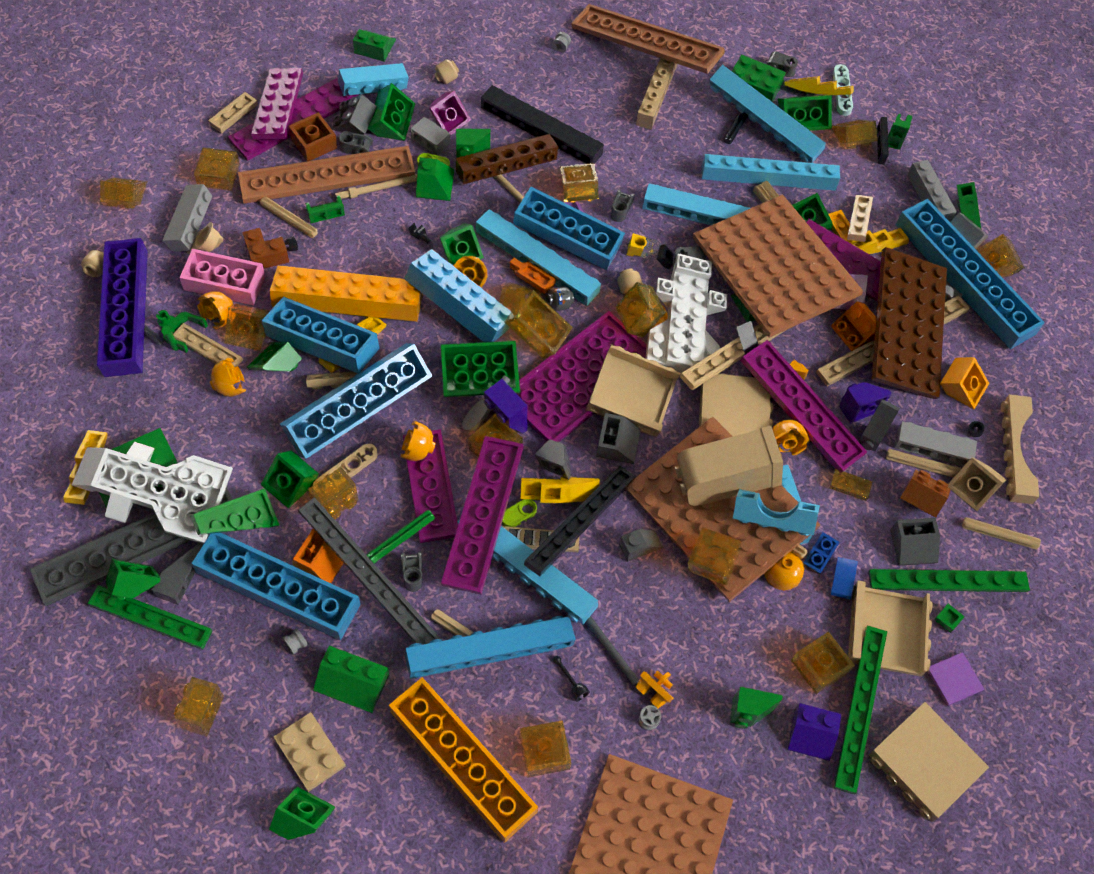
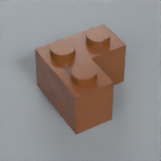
[242,228,289,269]

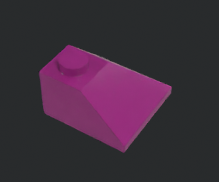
[429,90,471,135]

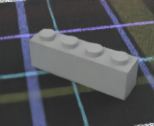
[907,160,957,222]
[163,184,213,252]
[894,421,977,467]

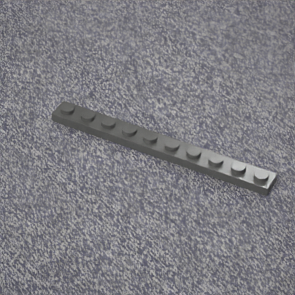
[298,497,443,645]

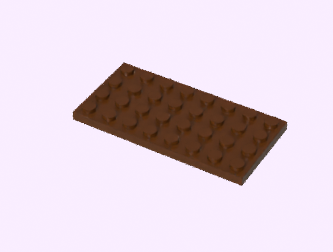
[872,247,947,399]

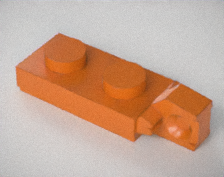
[509,258,556,294]

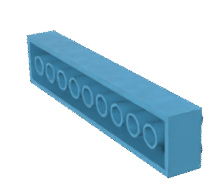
[895,199,1045,349]

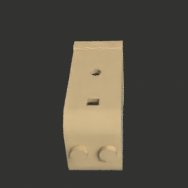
[675,426,783,506]

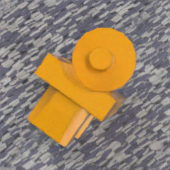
[636,670,674,709]

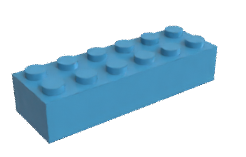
[513,187,625,270]
[404,249,516,342]
[262,297,380,374]

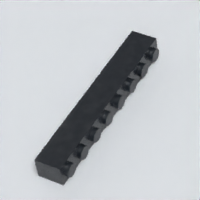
[481,85,604,167]

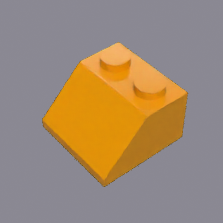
[940,357,989,409]

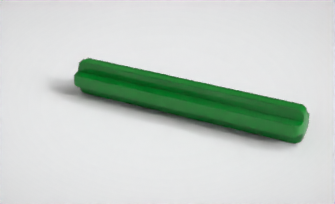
[366,510,435,563]

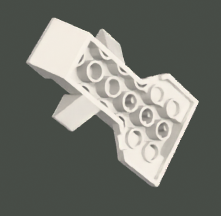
[646,254,727,372]
[72,442,233,544]

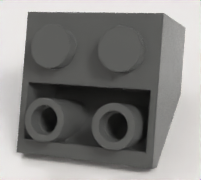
[331,94,377,135]
[596,413,641,464]
[890,518,940,566]

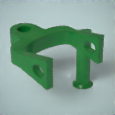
[156,310,208,353]

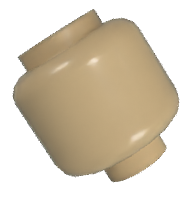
[434,59,459,84]
[81,250,104,277]
[617,268,643,297]

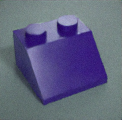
[839,382,892,424]
[788,703,841,761]

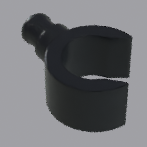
[408,223,431,244]

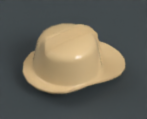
[186,222,223,254]

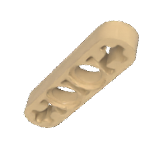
[313,444,378,497]

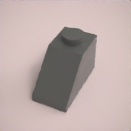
[535,439,571,480]
[619,529,663,562]

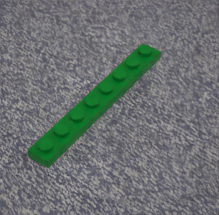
[868,569,1030,592]
[833,625,888,795]

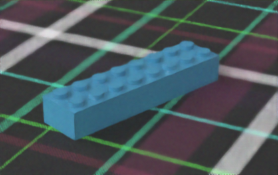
[280,343,432,459]
[191,533,361,641]

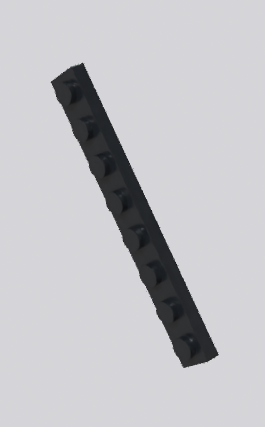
[524,466,635,576]

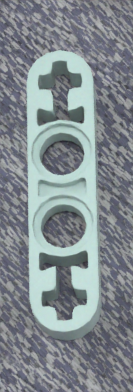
[833,64,853,116]

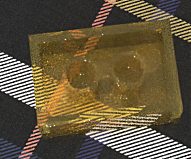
[504,290,573,359]

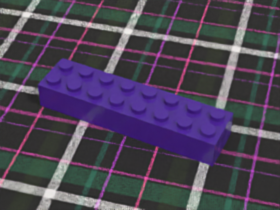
[97,238,148,377]

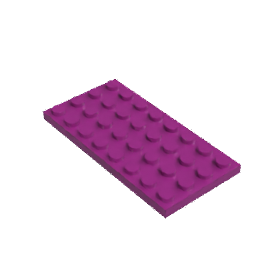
[516,311,647,442]

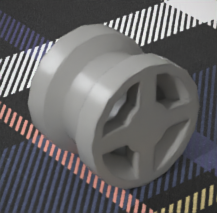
[552,32,571,53]
[282,628,308,655]
[638,705,661,730]

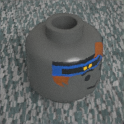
[546,286,574,311]

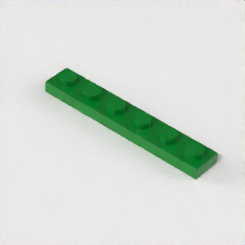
[88,585,213,650]

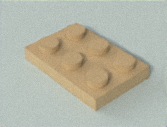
[274,712,346,792]

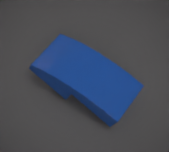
[803,532,840,574]
[831,557,858,599]

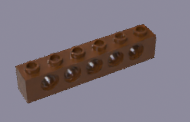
[456,134,558,185]

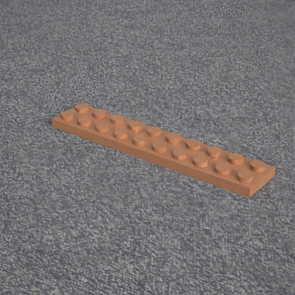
[571,4,725,74]
[238,146,415,204]

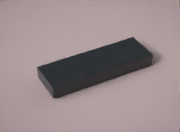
[877,117,889,165]

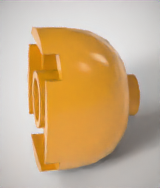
[453,256,488,288]
[197,291,234,330]
[210,358,246,397]
[772,420,809,456]
[400,421,436,461]
[764,552,804,591]

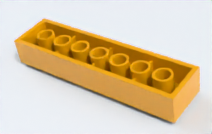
[270,266,423,322]
[389,677,539,843]

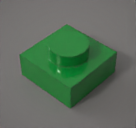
[934,603,965,633]

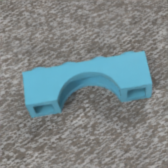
[733,489,820,536]

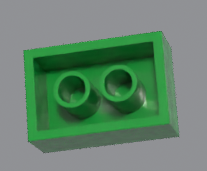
[732,54,786,102]

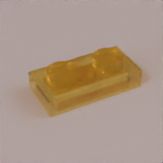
[829,469,873,501]

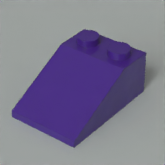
[484,379,527,433]

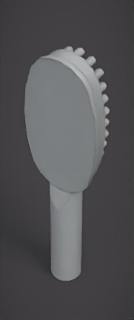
[462,375,510,431]

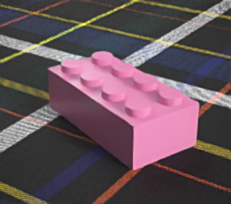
[179,249,266,306]

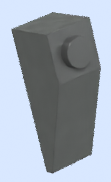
[859,399,900,451]
[152,543,203,605]

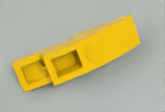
[520,477,600,503]

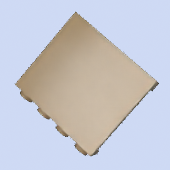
[586,345,681,437]
[699,374,773,436]
[848,581,933,677]
[869,702,989,822]

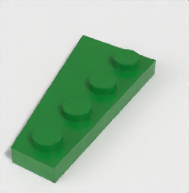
[190,488,279,535]

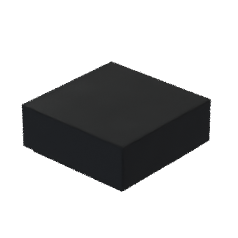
[657,244,674,269]

